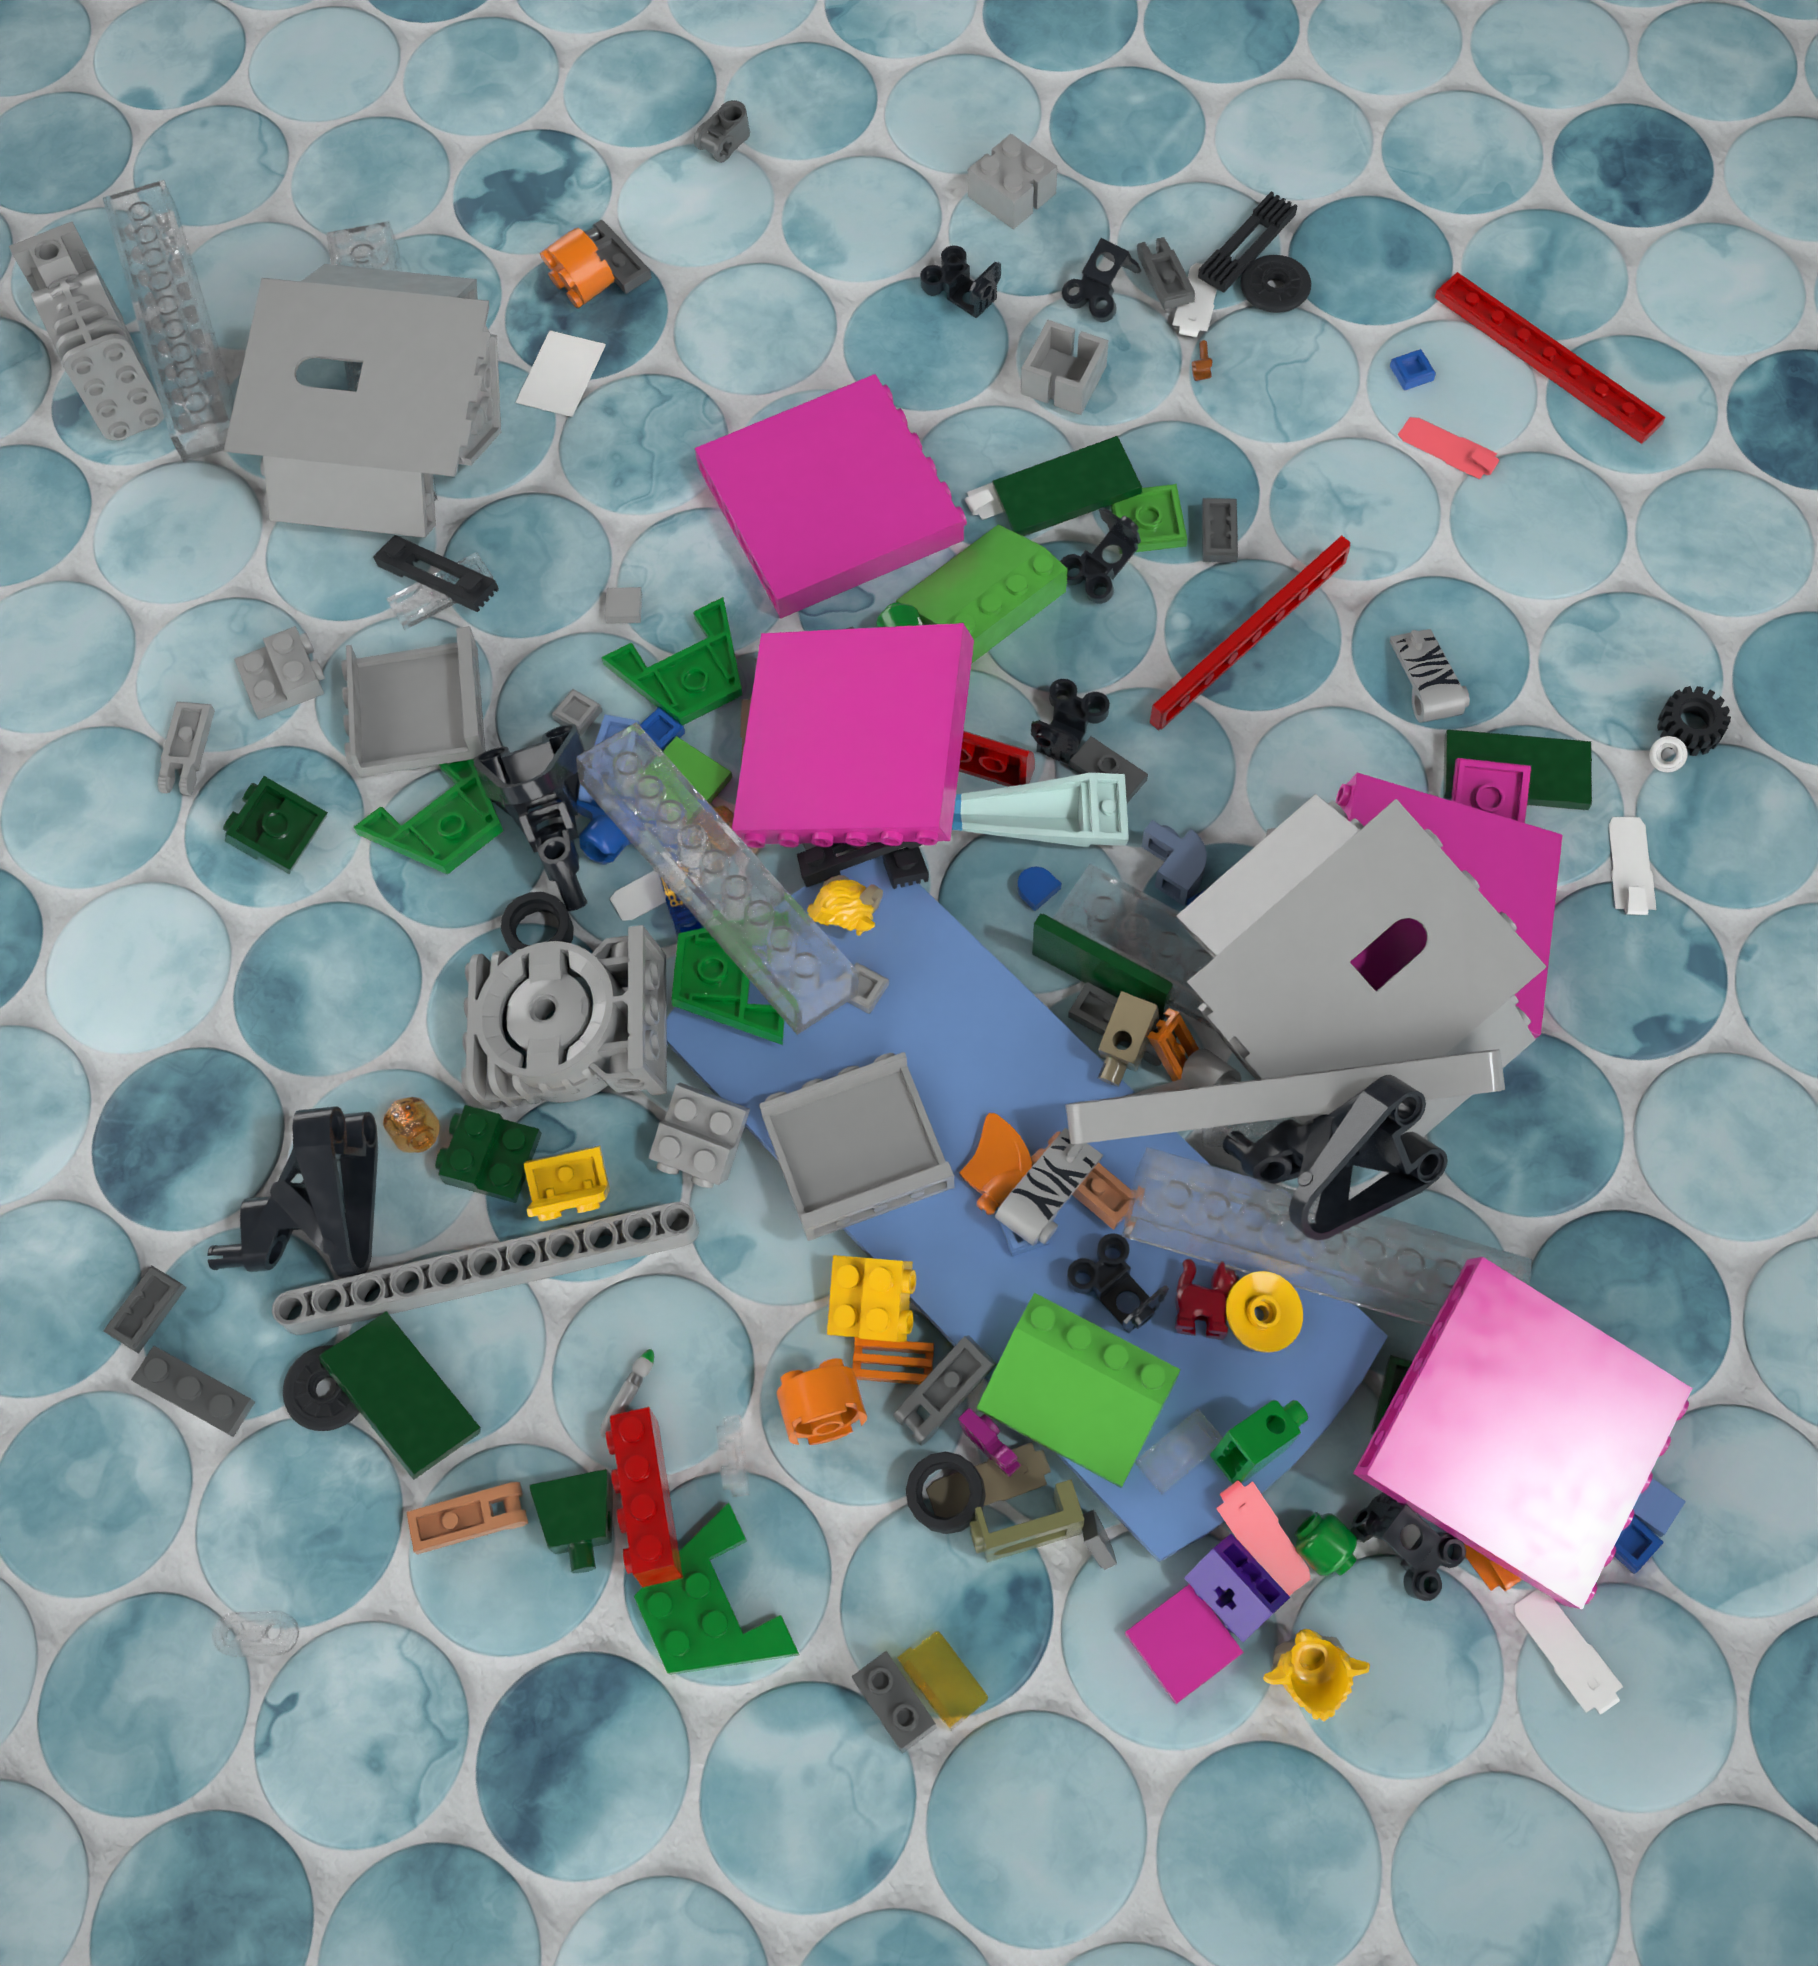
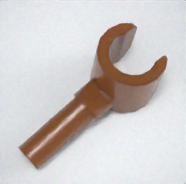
[1192,340,1213,381]

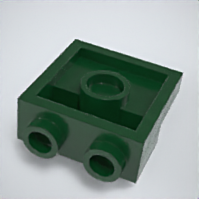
[223,776,328,874]
[435,1105,542,1203]

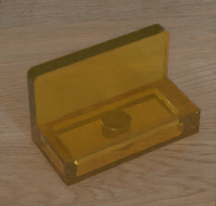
[897,1631,988,1732]

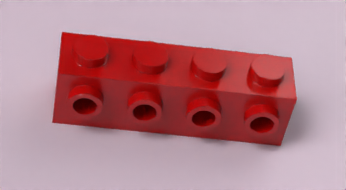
[605,1407,683,1587]

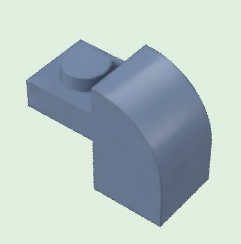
[1142,820,1207,906]

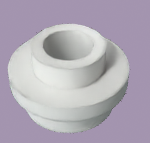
[1649,736,1688,773]

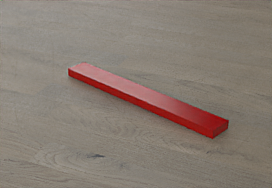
[1435,272,1666,444]
[1150,535,1351,731]

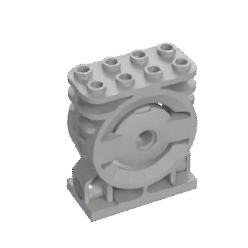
[9,221,165,440]
[461,925,667,1110]

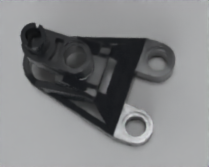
[474,724,589,911]
[1222,1075,1448,1241]
[207,1106,378,1278]

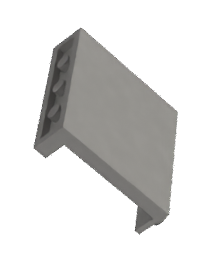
[341,626,486,777]
[759,1052,955,1241]

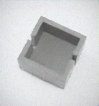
[968,134,1057,229]
[1021,320,1109,415]

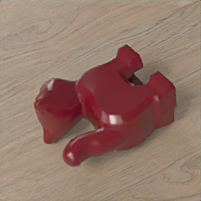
[1175,1259,1240,1340]

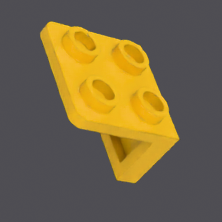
[524,1145,610,1221]

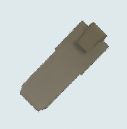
[926,1442,1051,1518]

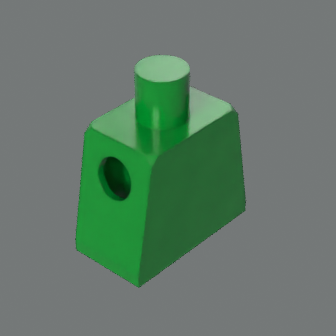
[1210,1400,1308,1484]

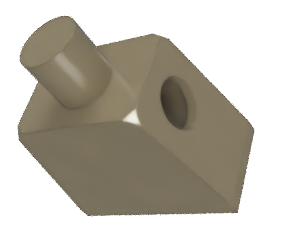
[1098,991,1160,1087]

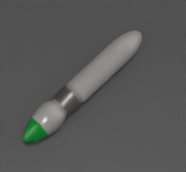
[600,1349,655,1438]

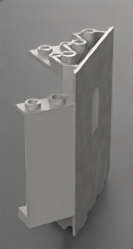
[223,264,501,538]
[1176,794,1547,1137]

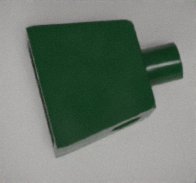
[529,1469,613,1573]

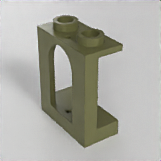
[969,1479,1084,1563]

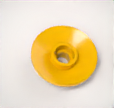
[1226,1271,1303,1353]

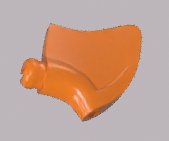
[959,1113,1033,1215]

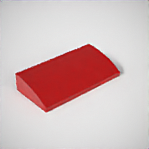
[959,731,1035,787]

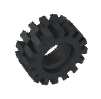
[1657,686,1731,756]

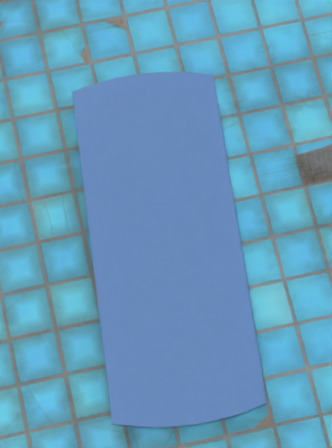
[667,856,1388,1562]

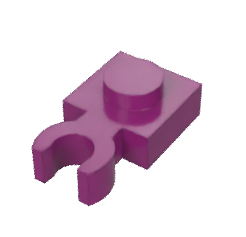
[958,1408,1021,1477]

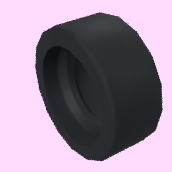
[501,892,574,954]
[906,1452,986,1534]

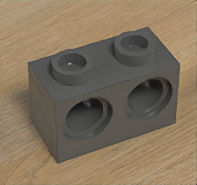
[851,1651,937,1754]

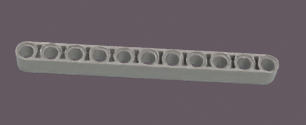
[1065,1049,1505,1144]
[272,1202,699,1335]

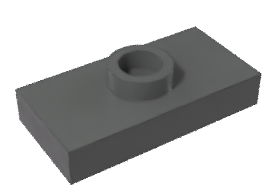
[1202,498,1238,562]
[1069,736,1148,803]
[103,1265,187,1354]

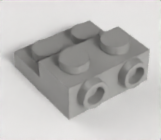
[234,626,325,720]
[649,1083,750,1188]

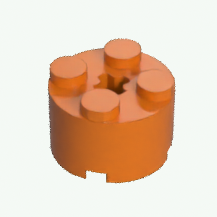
[540,228,615,309]
[776,1358,867,1445]

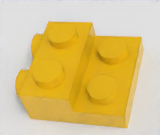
[827,1255,916,1342]

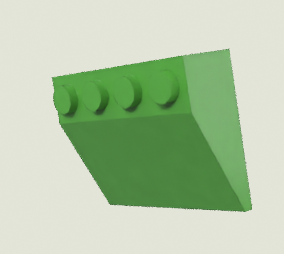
[896,524,1068,664]
[976,1293,1181,1488]

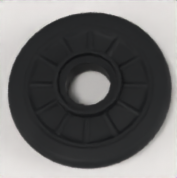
[1240,255,1311,313]
[283,1345,360,1431]

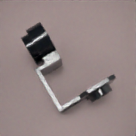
[1062,238,1141,322]
[920,245,1001,318]
[1060,507,1141,604]
[1031,679,1110,765]
[1067,1233,1169,1333]
[1350,1492,1466,1601]

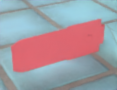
[1398,417,1500,479]
[1216,1480,1311,1596]

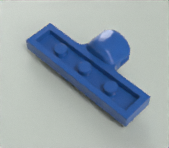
[555,781,694,865]

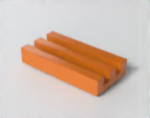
[1147,1008,1199,1081]
[852,1337,934,1385]

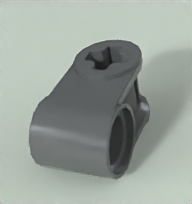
[694,100,750,163]

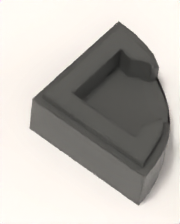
[1082,1509,1117,1570]

